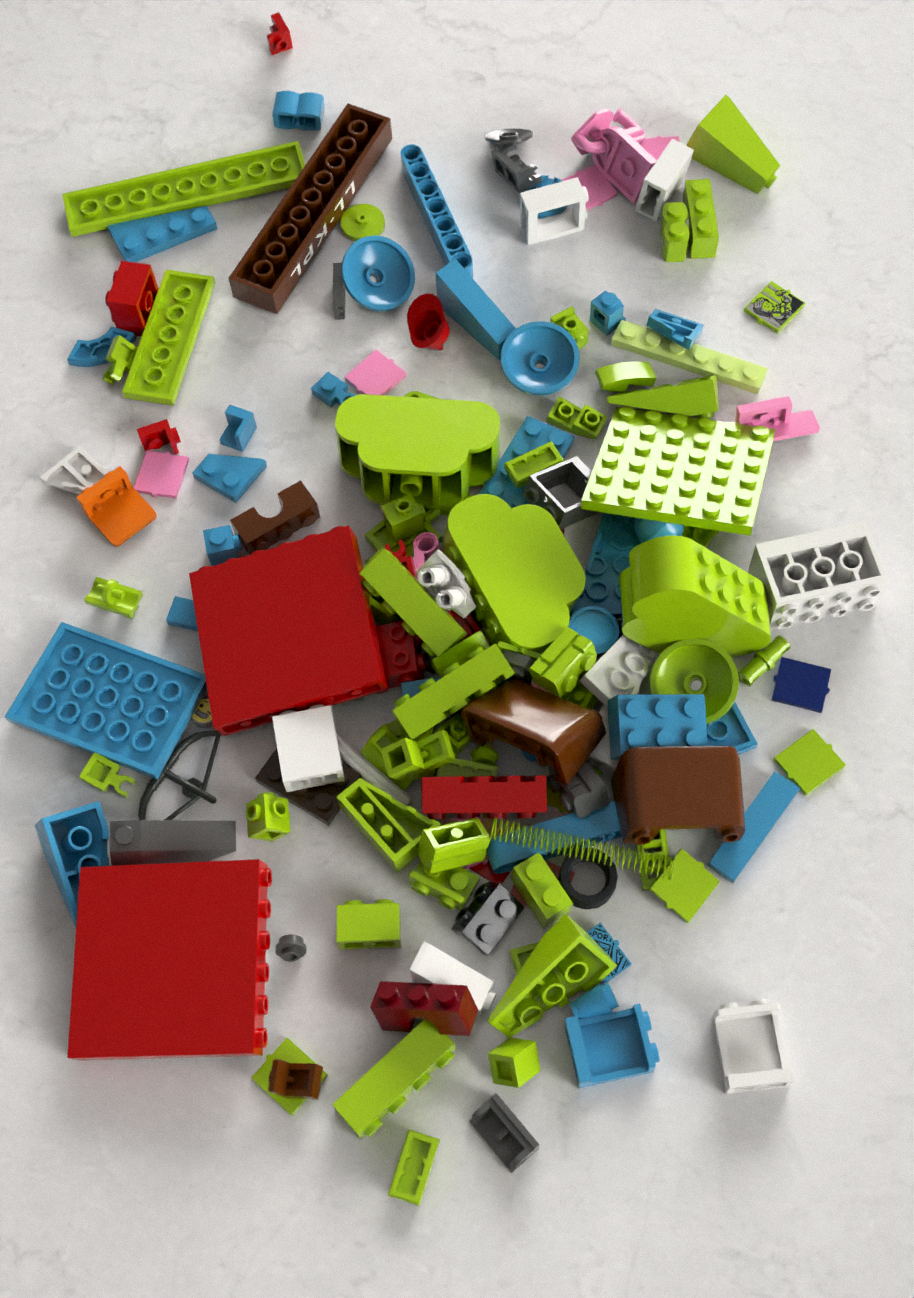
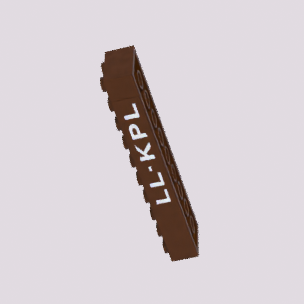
[228,103,392,314]

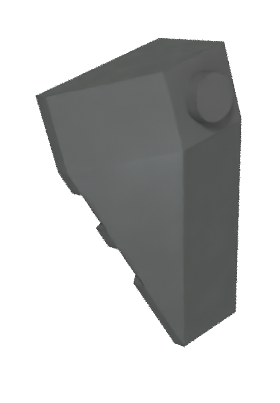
[110,820,236,866]

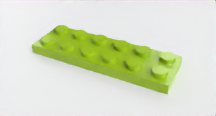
[122,270,215,406]

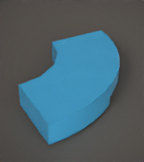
[67,327,136,367]

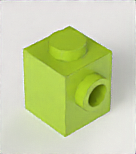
[381,493,426,542]

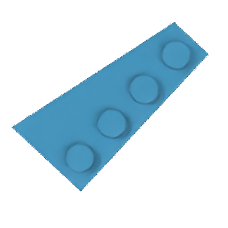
[107,206,217,262]

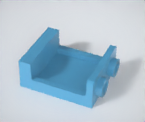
[564,1003,660,1088]

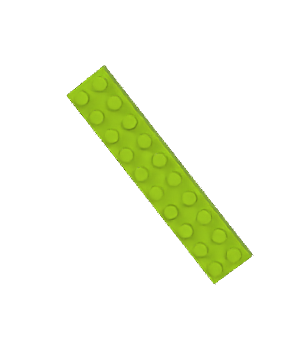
[62,141,305,237]

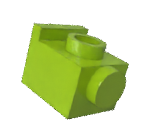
[550,306,589,349]

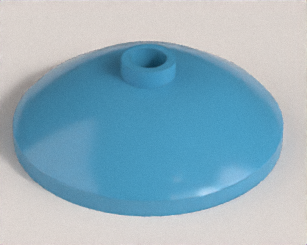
[341,236,415,311]
[501,321,580,396]

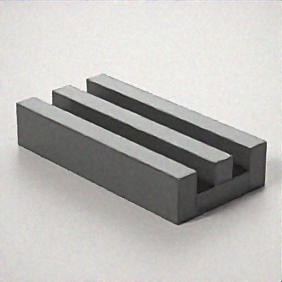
[332,263,346,320]

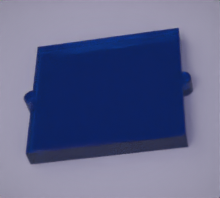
[771,657,831,713]

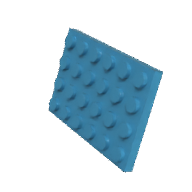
[5,622,207,780]

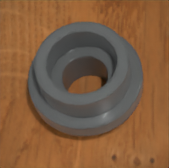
[275,934,307,962]

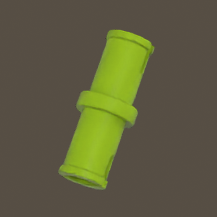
[738,635,790,687]

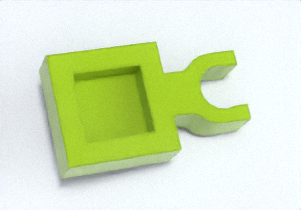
[79,752,136,799]

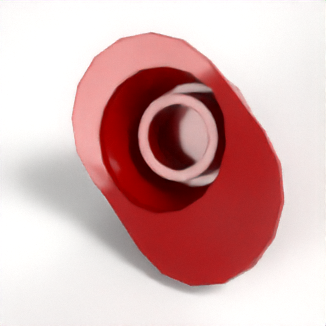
[407,293,450,351]

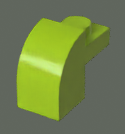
[381,730,456,781]

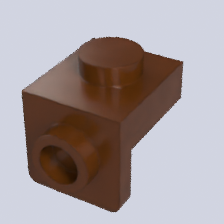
[268,1059,323,1100]

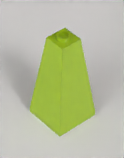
[686,95,781,194]

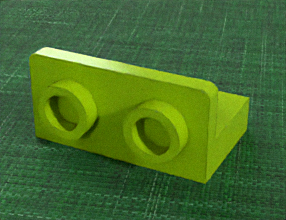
[408,860,480,910]

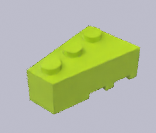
[337,778,441,873]

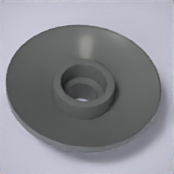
[485,129,533,150]

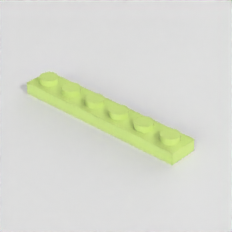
[611,320,768,394]

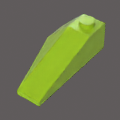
[488,914,617,1038]

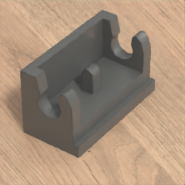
[491,145,543,193]
[469,1093,539,1173]

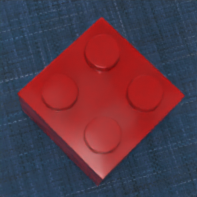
[105,261,159,337]

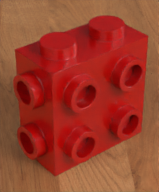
[375,620,427,694]

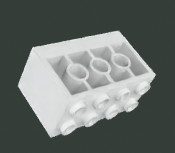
[748,521,888,629]

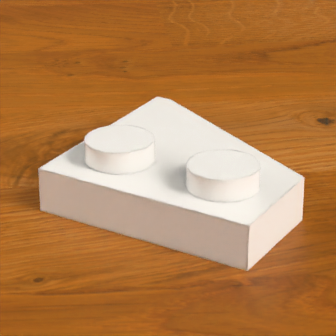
[40,445,108,495]

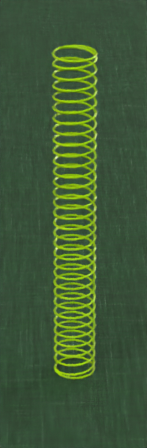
[490,818,676,880]

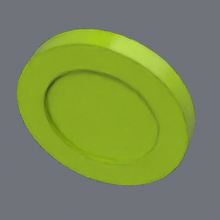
[341,204,385,242]

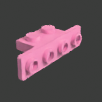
[735,396,820,441]

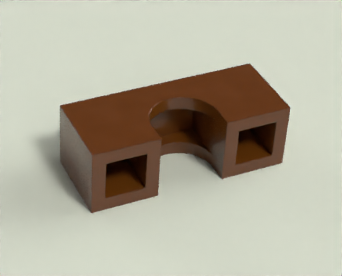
[230,480,320,555]

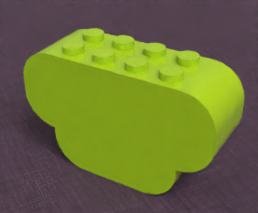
[335,394,500,509]
[442,494,586,654]
[619,536,771,657]

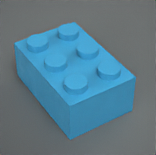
[607,694,708,760]

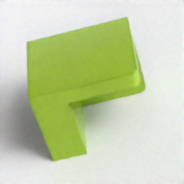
[488,1038,541,1088]

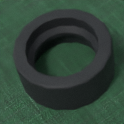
[558,847,618,910]

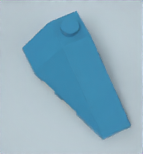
[35,801,109,928]

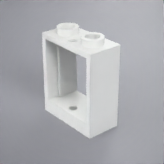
[520,177,589,245]

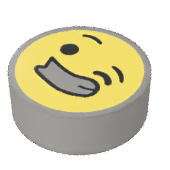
[191,698,213,728]

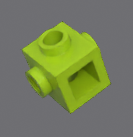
[245,792,290,842]

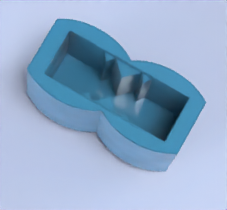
[272,91,325,131]

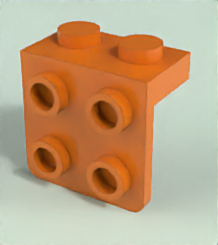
[76,466,157,547]

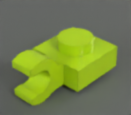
[103,335,138,385]

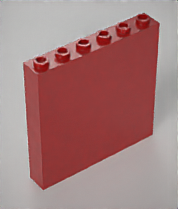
[189,525,388,736]
[67,859,272,1061]

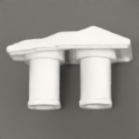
[415,549,476,618]

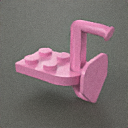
[571,109,657,204]

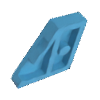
[646,309,704,349]
[192,454,267,503]

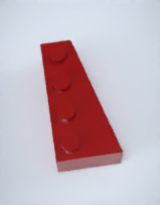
[421,775,547,819]

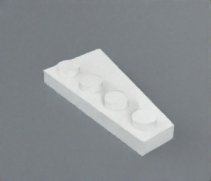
[580,634,656,707]

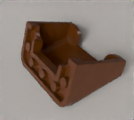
[461,678,606,785]
[610,746,745,845]

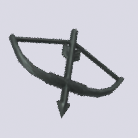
[138,730,222,820]

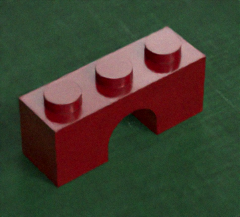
[370,981,478,1036]

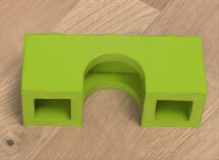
[682,179,719,259]

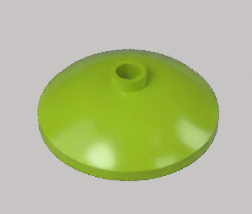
[650,638,739,724]

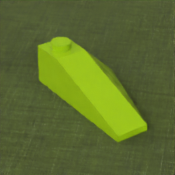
[607,375,719,419]

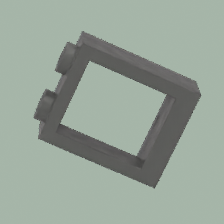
[522,456,599,530]

